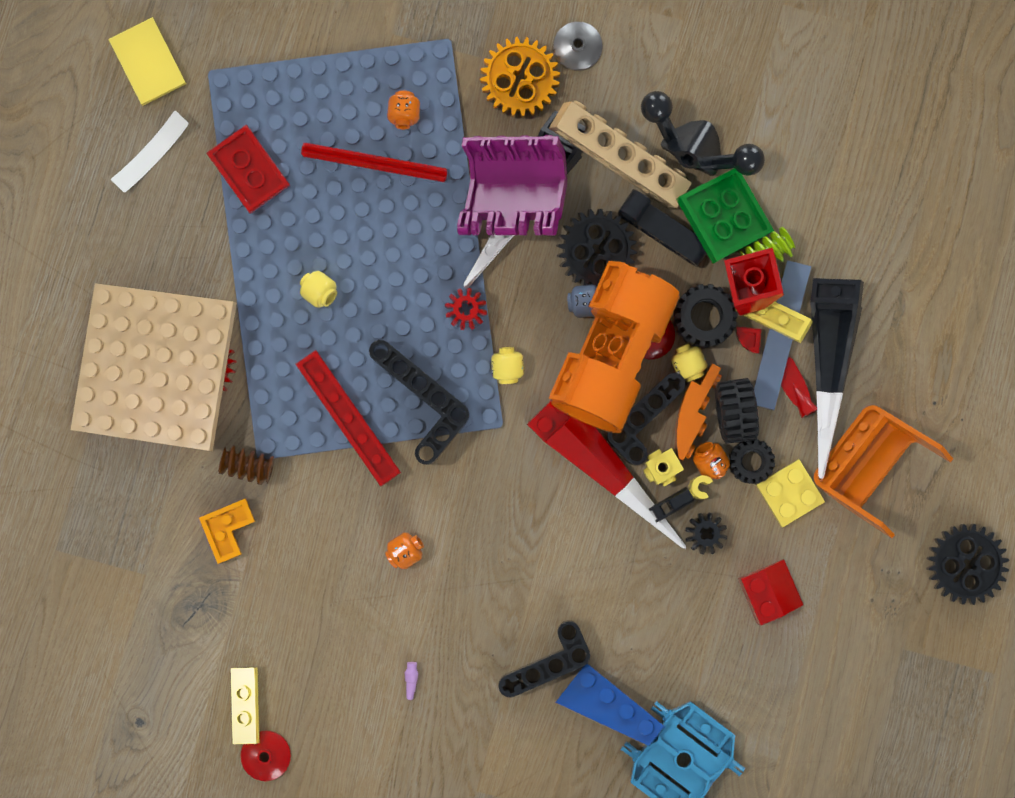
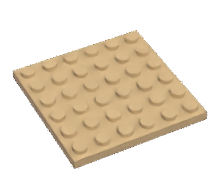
[71,283,237,452]

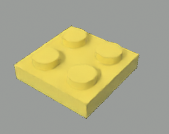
[756,459,825,528]

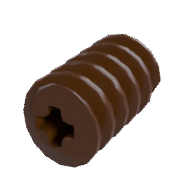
[218,445,274,485]

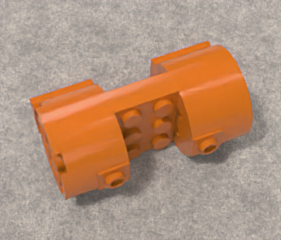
[549,261,680,433]

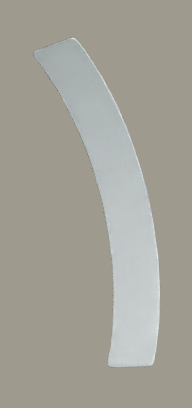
[111,111,189,192]

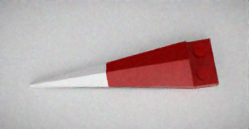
[527,400,686,549]

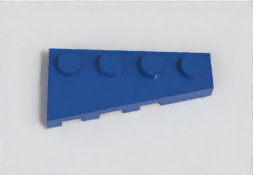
[555,664,665,746]

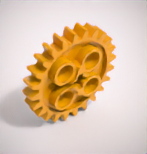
[480,37,560,118]

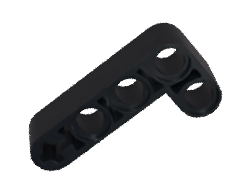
[618,189,707,267]
[607,373,685,466]
[498,620,590,698]

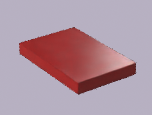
[206,124,290,214]

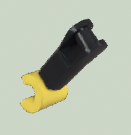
[649,475,713,523]

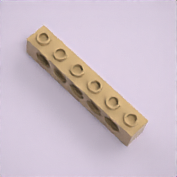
[549,101,692,209]

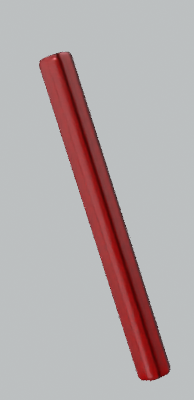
[301,143,447,182]

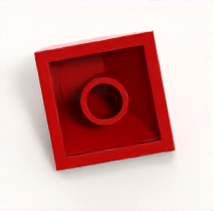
[724,247,784,315]

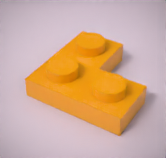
[199,499,256,564]

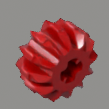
[445,288,487,330]

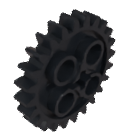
[556,209,637,286]
[926,524,1009,605]

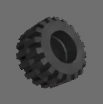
[673,284,738,349]
[715,378,759,444]

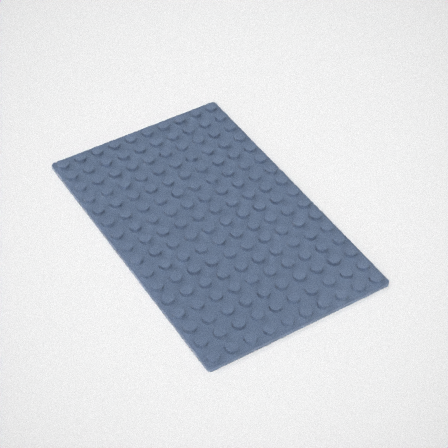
[208,39,503,459]

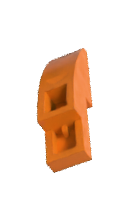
[675,363,722,461]

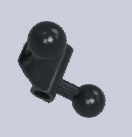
[641,91,765,176]

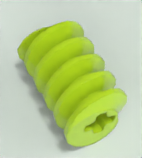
[739,227,795,262]

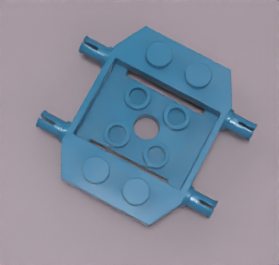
[620,701,745,798]

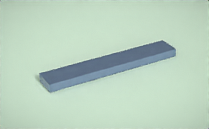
[754,260,811,410]

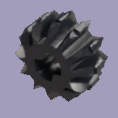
[685,513,727,555]

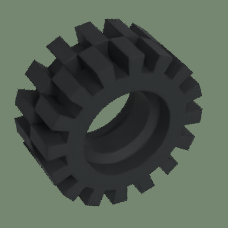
[729,439,775,484]

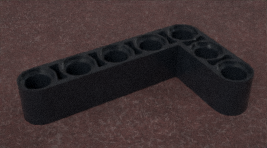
[369,340,470,465]

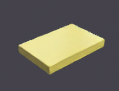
[109,17,186,106]

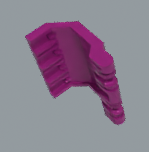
[457,135,568,236]

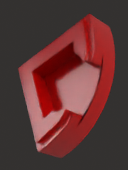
[736,326,761,354]

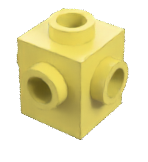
[643,448,684,486]

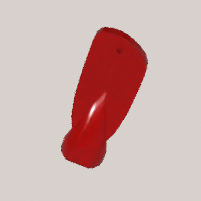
[781,357,817,418]

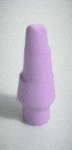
[405,662,418,700]

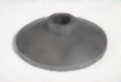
[553,22,602,71]

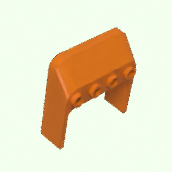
[814,405,953,538]

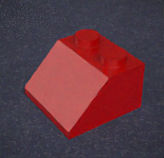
[738,559,803,626]

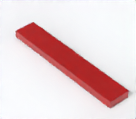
[296,350,401,487]

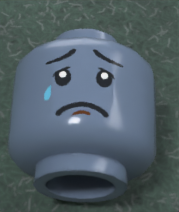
[567,284,597,318]

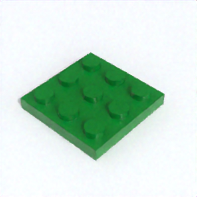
[676,168,774,264]

